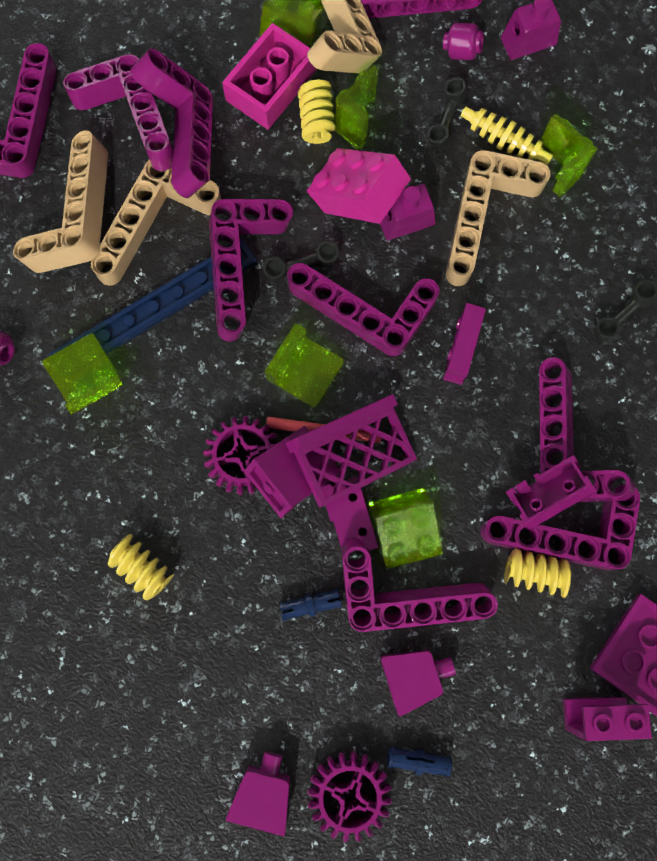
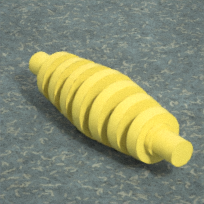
[460,106,553,165]

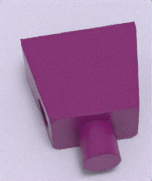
[501,0,561,60]
[380,184,435,241]
[379,649,456,716]
[225,751,290,836]

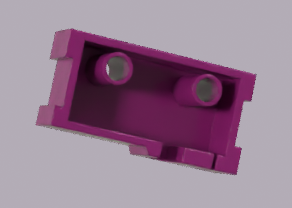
[443,303,486,385]
[506,455,596,530]
[321,476,379,557]

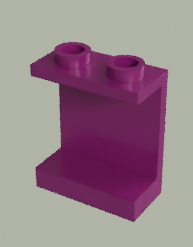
[563,696,652,741]

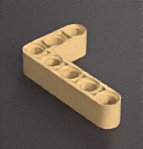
[307,0,382,74]
[13,130,108,273]
[446,150,550,286]
[91,160,221,286]

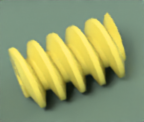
[298,79,335,144]
[108,534,174,600]
[504,548,571,598]

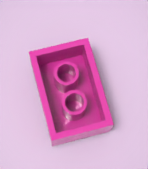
[222,23,316,130]
[307,148,411,224]

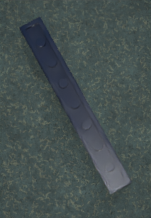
[49,238,257,379]

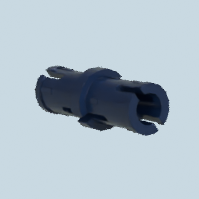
[279,588,342,621]
[387,747,452,777]

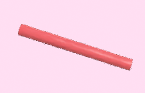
[266,417,381,443]

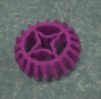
[203,416,278,495]
[308,751,392,842]

